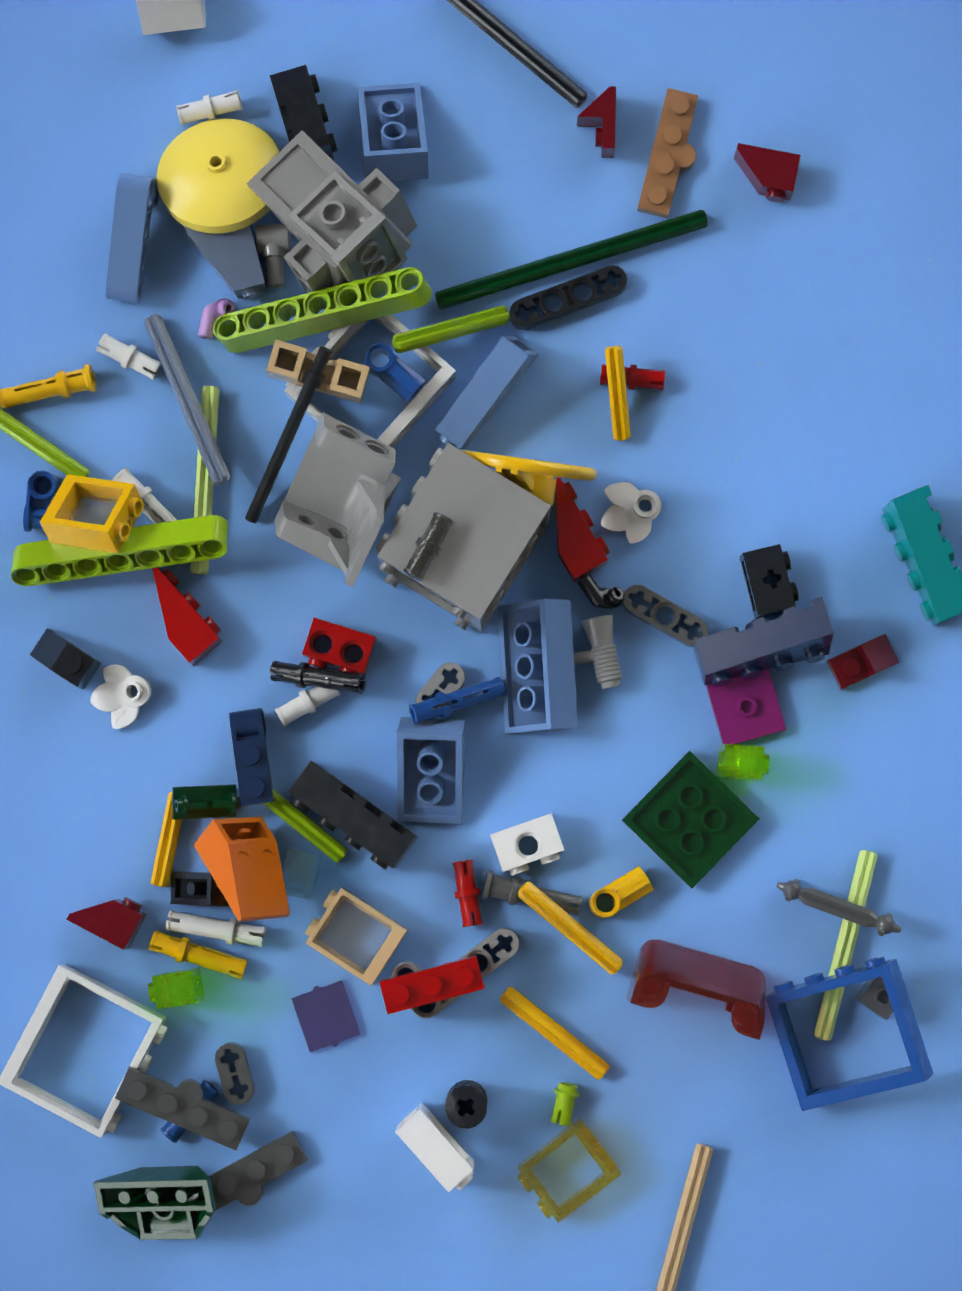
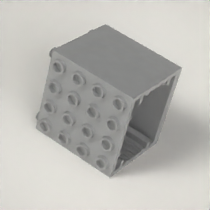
[376,443,551,633]

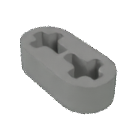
[416,662,465,710]

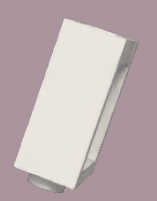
[395,1103,474,1192]

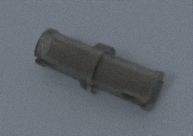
[403,512,454,582]

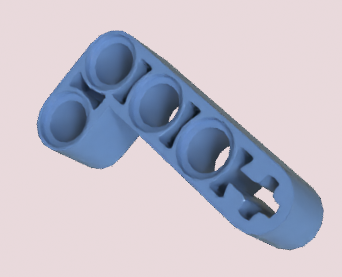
[106,173,159,303]

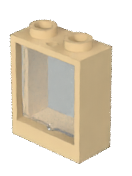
[305,887,408,986]

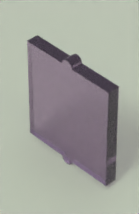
[291,980,361,1052]

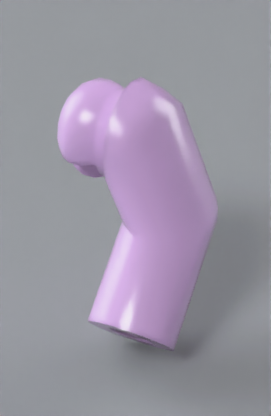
[198,298,235,340]

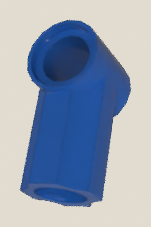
[365,343,426,403]

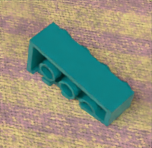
[881,484,962,626]

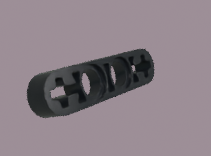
[509,265,627,330]

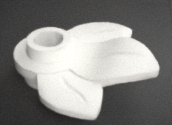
[601,482,662,544]
[90,664,151,729]

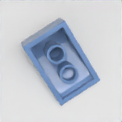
[357,83,429,181]
[397,717,465,824]

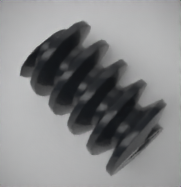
[445,1080,488,1129]

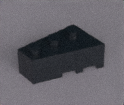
[270,65,338,161]

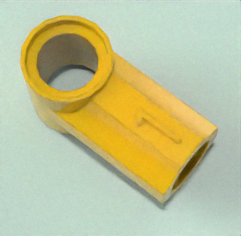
[589,866,654,918]

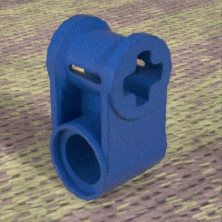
[23,470,61,532]

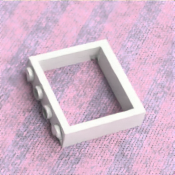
[284,315,457,448]
[0,964,168,1138]

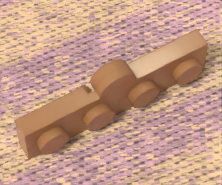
[637,88,698,219]

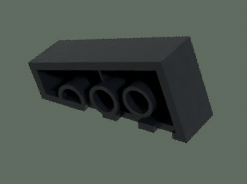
[288,761,418,870]

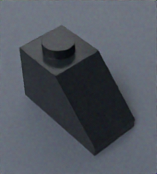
[30,628,101,690]
[170,871,229,906]

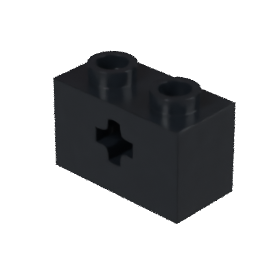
[739,544,799,619]

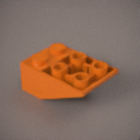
[194,816,290,922]

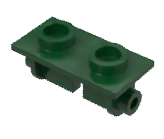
[172,784,241,820]

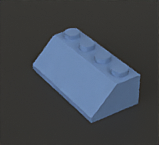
[498,598,578,734]

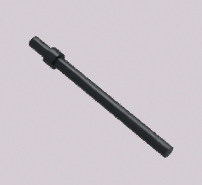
[245,346,332,523]

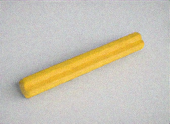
[518,882,623,975]
[500,986,610,1080]

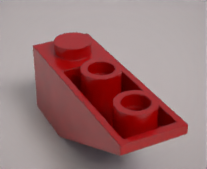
[555,477,610,582]
[152,567,223,666]

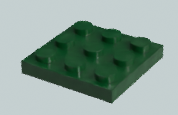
[621,751,760,889]

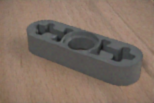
[622,585,708,647]

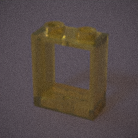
[517,1117,621,1223]

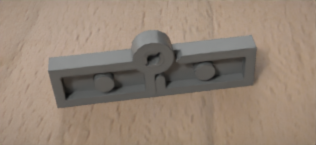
[115,1066,250,1151]
[209,1131,308,1210]

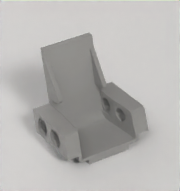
[246,130,417,310]
[275,412,401,587]

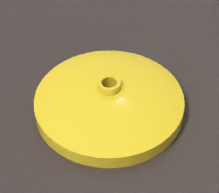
[157,119,279,234]

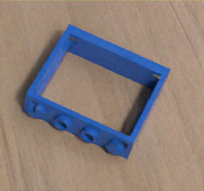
[765,957,934,1111]

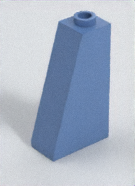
[435,335,539,449]

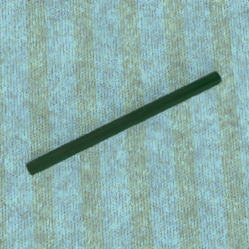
[435,210,708,309]

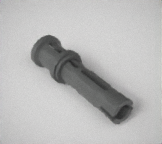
[482,870,582,917]

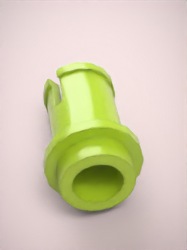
[550,1082,580,1126]

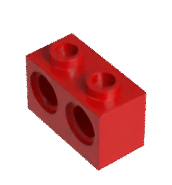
[302,617,377,676]

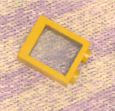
[40,474,144,554]

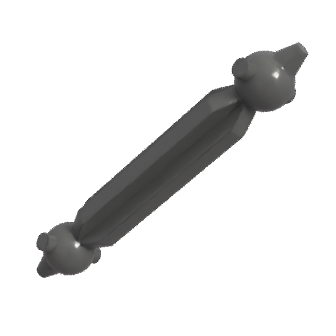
[776,879,902,936]

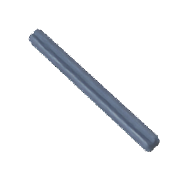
[144,314,231,485]

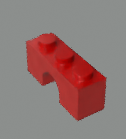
[379,955,485,1014]

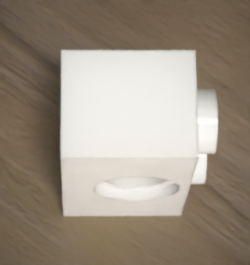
[490,813,564,876]

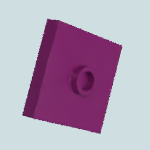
[706,669,786,747]

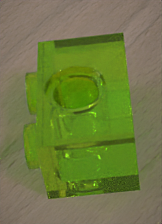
[717,744,769,782]
[148,967,204,1009]

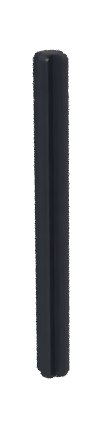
[447,0,587,108]

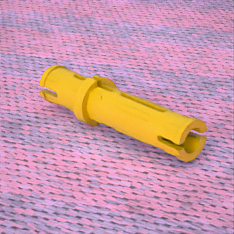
[148,930,248,980]

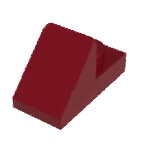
[577,86,616,158]
[827,634,899,690]

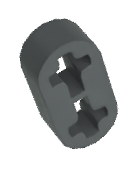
[215,1042,255,1105]

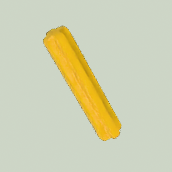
[605,345,631,441]
[150,792,182,887]

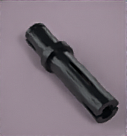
[270,661,366,694]

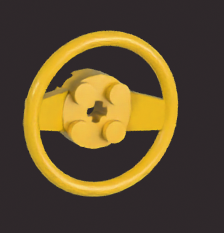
[461,450,597,506]

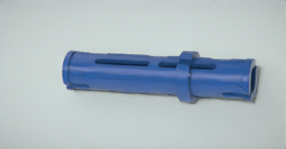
[409,677,506,724]

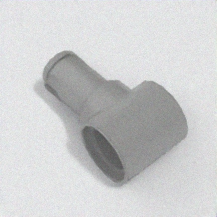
[256,224,290,288]

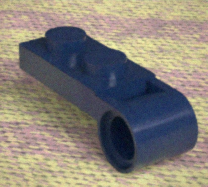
[229,708,275,807]

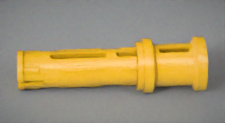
[0,364,97,409]

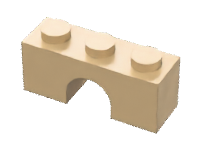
[266,339,370,404]

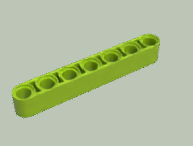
[213,267,432,353]
[11,515,229,586]

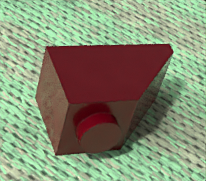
[734,143,801,202]
[66,897,147,950]

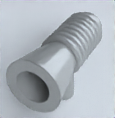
[574,615,622,689]

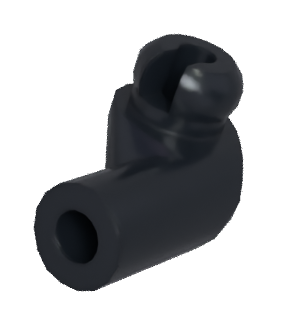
[577,574,624,609]

